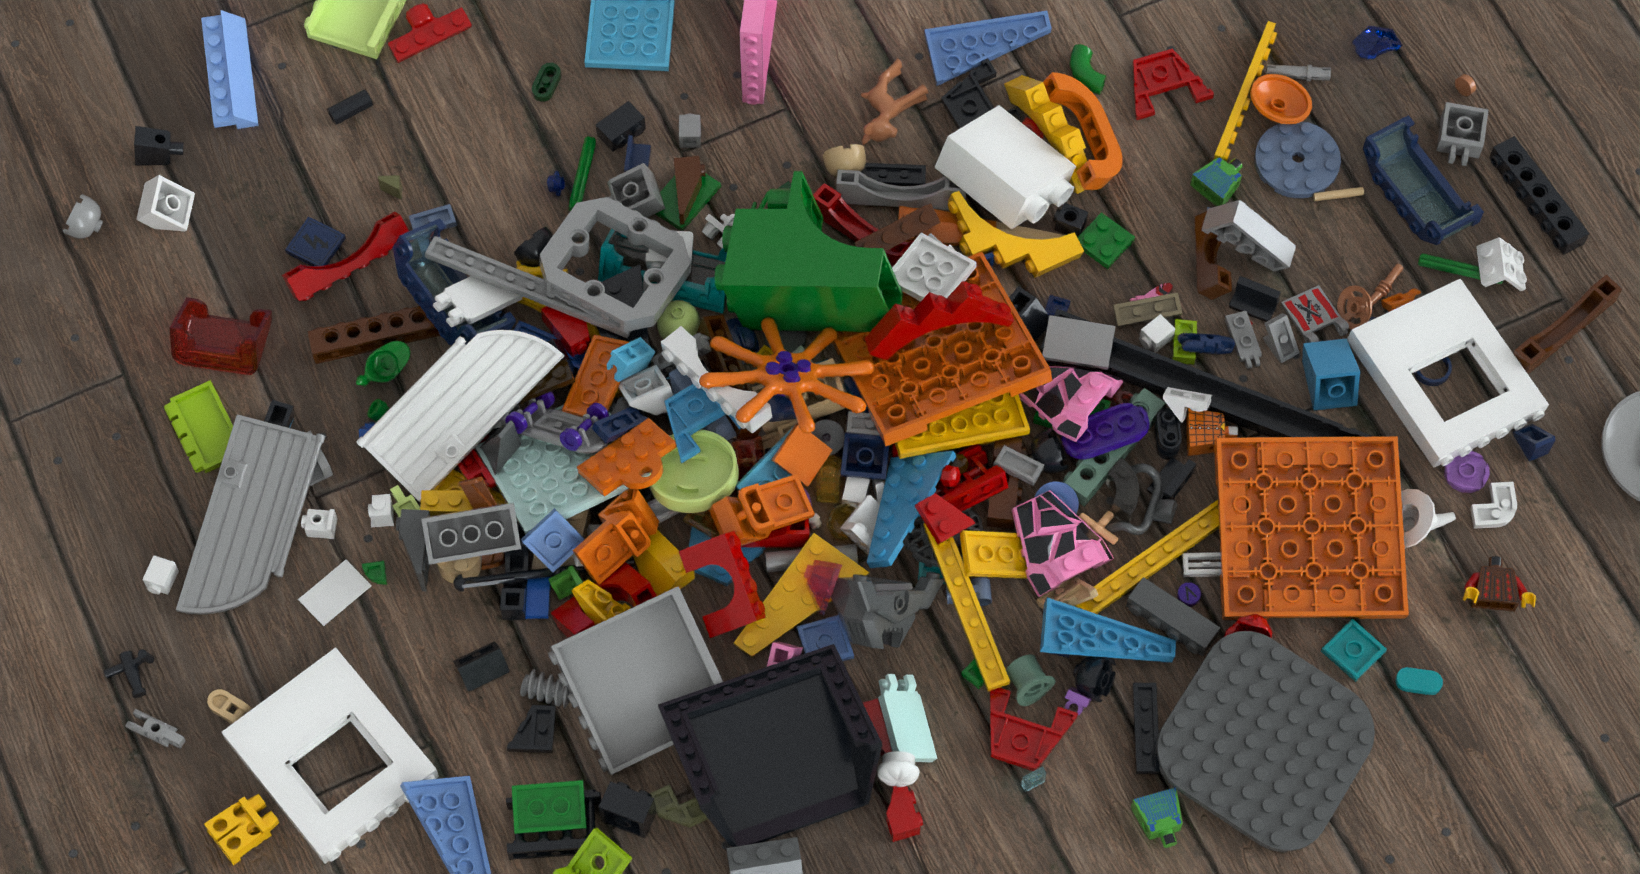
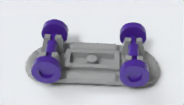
[505,392,609,454]

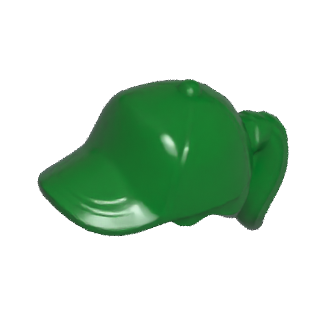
[356,341,410,387]

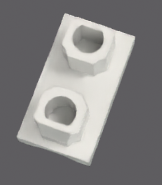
[702,214,735,248]

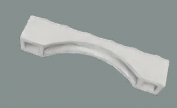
[661,326,772,433]

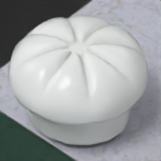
[877,751,920,787]

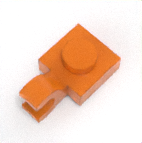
[1381,288,1421,312]

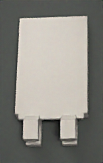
[433,276,523,327]

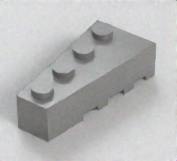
[1201,200,1296,272]

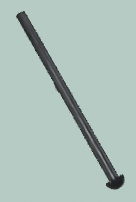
[453,558,634,592]

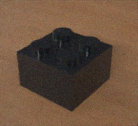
[599,781,656,838]

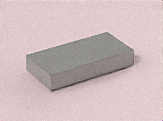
[993,445,1044,486]

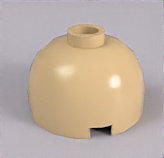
[823,144,866,178]

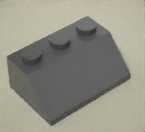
[726,837,803,874]

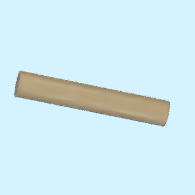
[1313,187,1364,202]

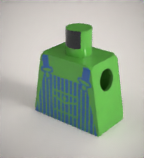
[1190,158,1243,206]
[1131,788,1182,848]

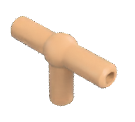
[1079,511,1118,545]

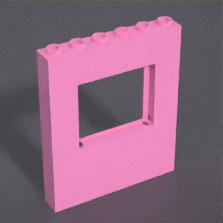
[740,0,777,105]

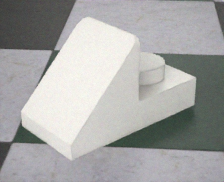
[1163,387,1212,423]

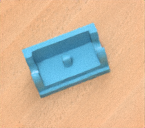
[607,337,655,382]

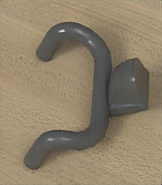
[1106,463,1178,535]

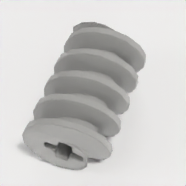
[520,669,571,709]

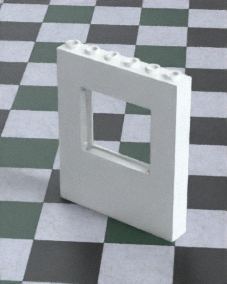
[1347,279,1549,468]
[222,647,439,864]

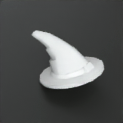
[1401,489,1456,549]

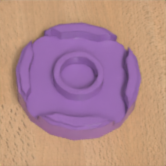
[1444,451,1490,493]

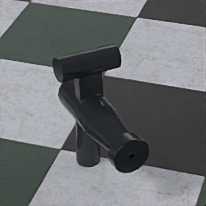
[104,649,154,698]

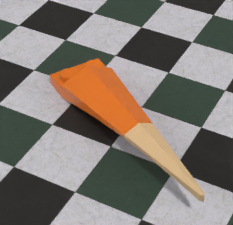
[898,206,1065,246]

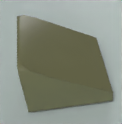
[378,175,402,199]

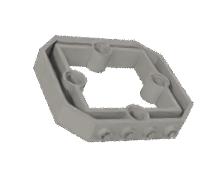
[540,197,691,332]

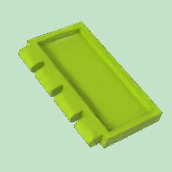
[164,380,233,473]

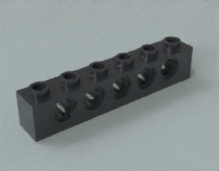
[1489,136,1590,255]

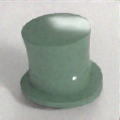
[1006,654,1056,707]

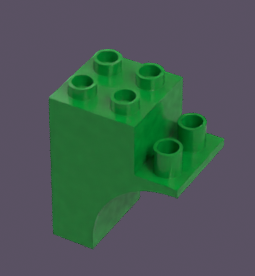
[715,171,903,332]

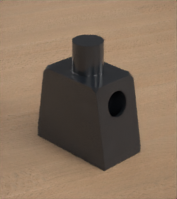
[134,126,184,166]

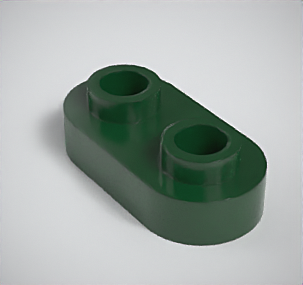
[532,62,561,102]

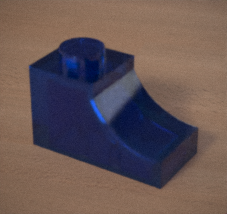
[1352,26,1403,60]

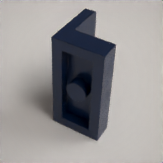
[624,135,651,172]

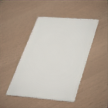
[298,560,372,626]

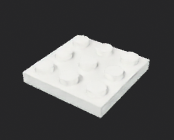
[892,233,976,301]

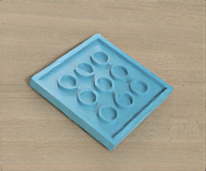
[584,0,675,71]

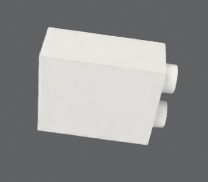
[935,105,1076,229]

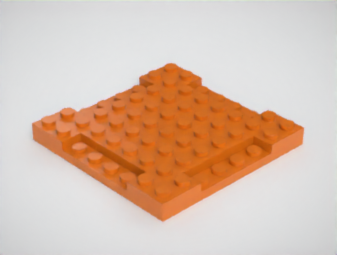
[832,252,1053,446]
[1214,436,1409,620]

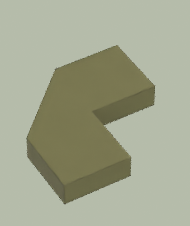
[650,784,708,828]

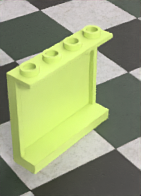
[304,0,406,59]

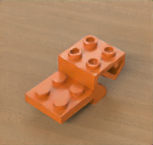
[709,474,815,546]
[572,488,659,585]

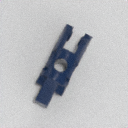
[1178,333,1235,354]

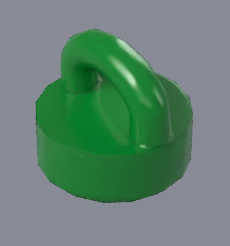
[367,399,389,422]

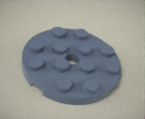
[1254,121,1341,198]

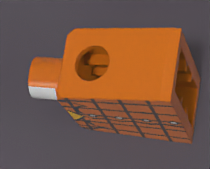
[1186,408,1238,456]

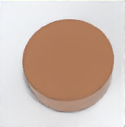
[1455,74,1476,96]

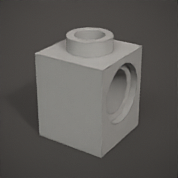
[679,113,701,148]

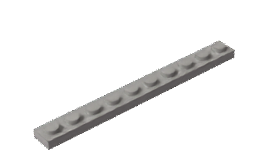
[425,236,631,338]

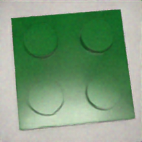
[1077,212,1135,270]

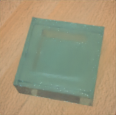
[1021,766,1047,791]

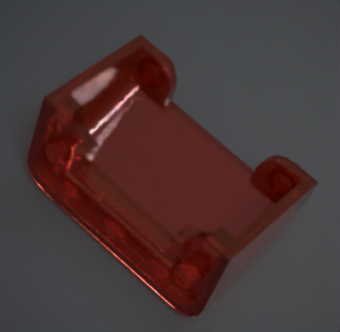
[169,297,272,375]

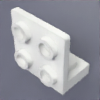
[840,495,880,555]

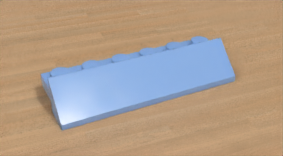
[201,10,259,129]

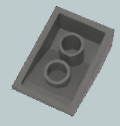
[396,509,430,591]

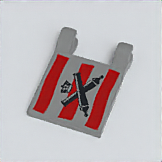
[1281,285,1349,343]

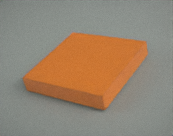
[771,423,833,487]

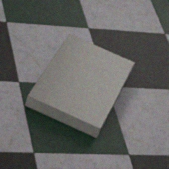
[1042,315,1115,370]

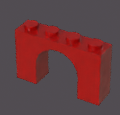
[678,531,766,638]
[550,562,657,638]

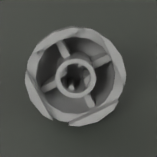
[63,194,103,239]

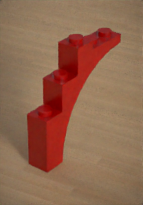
[864,281,1014,360]

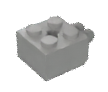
[1436,102,1489,166]
[607,163,665,218]

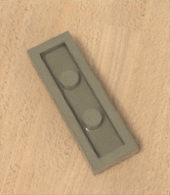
[1113,292,1182,327]

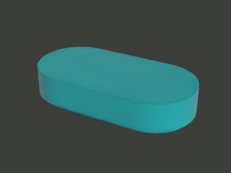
[1395,667,1443,695]

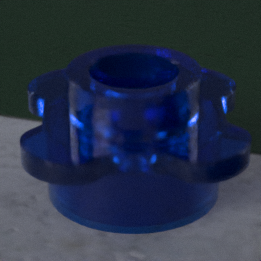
[547,171,565,196]

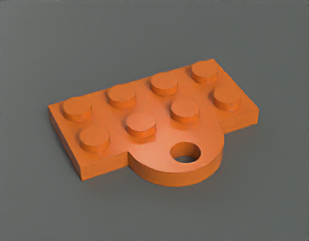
[577,418,677,497]

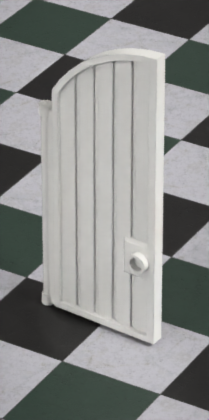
[356,330,564,502]

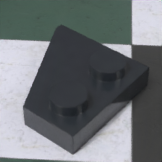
[507,705,556,753]

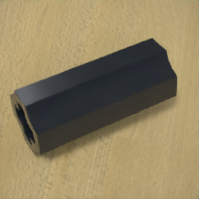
[327,90,373,125]

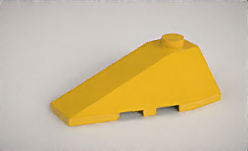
[633,530,695,596]
[571,580,631,625]

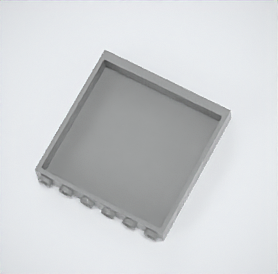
[548,586,723,775]

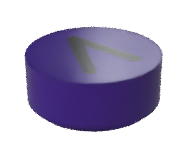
[1177,582,1201,607]

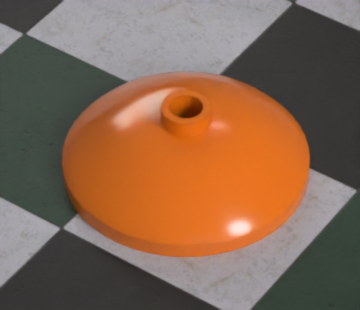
[1250,74,1312,124]

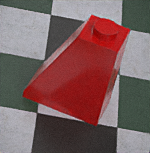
[541,306,590,357]

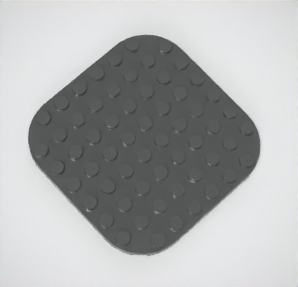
[1156,631,1375,852]

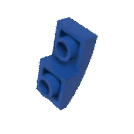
[525,577,551,619]

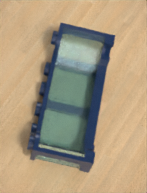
[1363,115,1484,245]
[393,218,516,346]

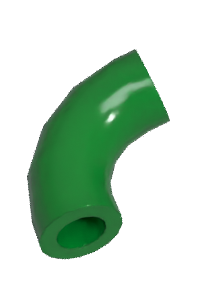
[1069,44,1106,95]

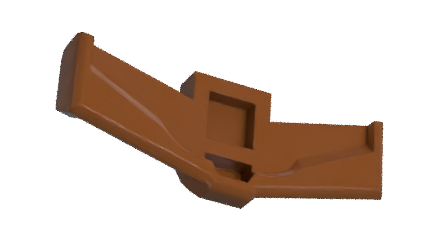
[459,476,504,570]

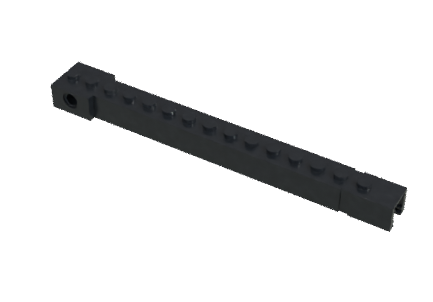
[1040,309,1374,437]

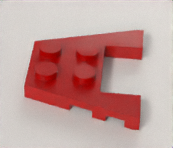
[1132,48,1214,120]
[990,688,1078,772]

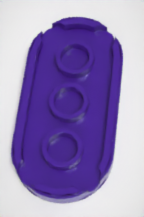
[1062,403,1150,459]

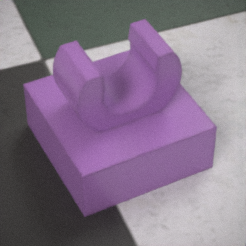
[1065,687,1091,715]

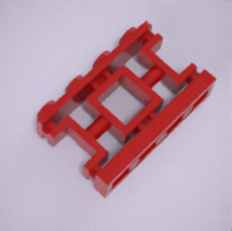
[934,444,1009,512]

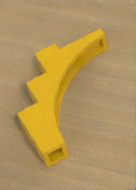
[1004,75,1087,194]
[948,191,1084,278]

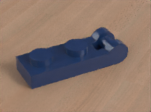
[592,407,648,444]

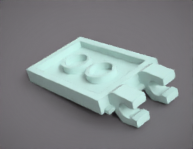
[878,674,937,762]

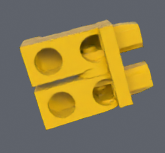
[204,794,279,866]

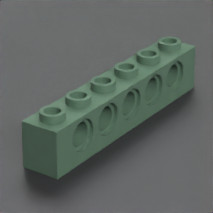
[1063,388,1166,507]

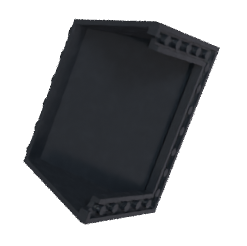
[658,644,882,847]

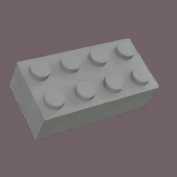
[421,502,522,565]

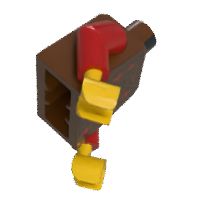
[1463,556,1536,612]

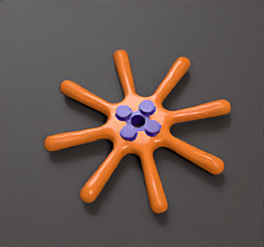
[699,317,875,433]

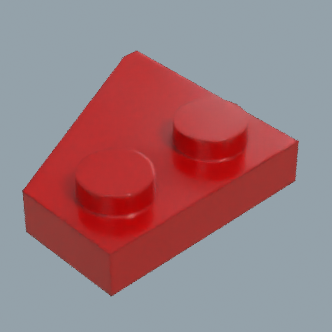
[915,493,975,545]

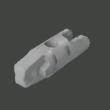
[125,709,185,749]

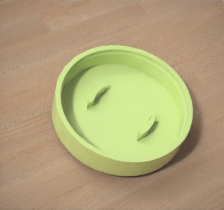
[649,430,739,513]

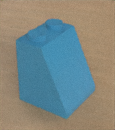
[1302,338,1360,411]

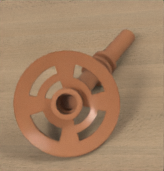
[1337,264,1404,329]

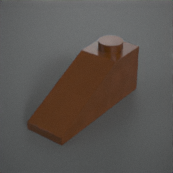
[674,156,706,225]

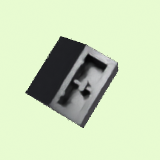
[1009,286,1049,342]

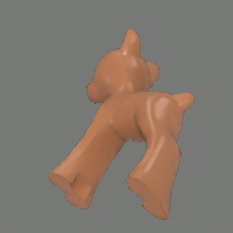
[861,58,928,145]

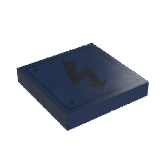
[285,217,346,266]

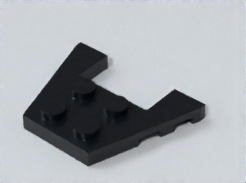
[941,58,1025,130]

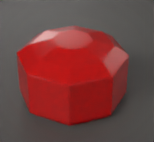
[940,465,961,488]

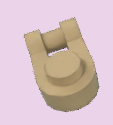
[207,689,251,724]

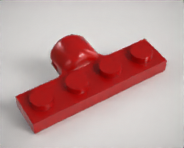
[388,3,472,63]

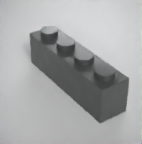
[1126,577,1220,657]

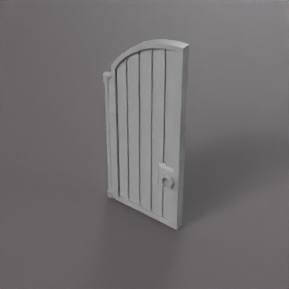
[176,414,325,615]

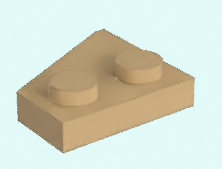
[1036,576,1098,609]

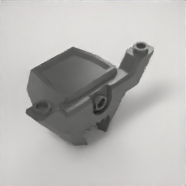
[831,572,944,649]

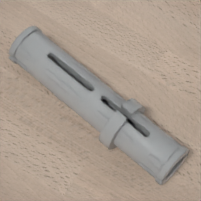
[1266,64,1331,82]

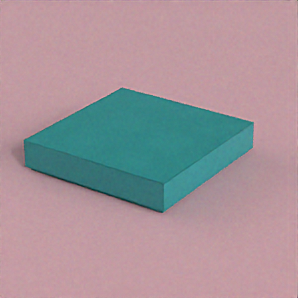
[1321,618,1387,682]

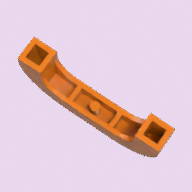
[1043,72,1122,190]

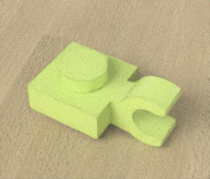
[390,485,420,517]

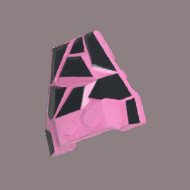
[1018,361,1123,442]
[1012,490,1114,597]

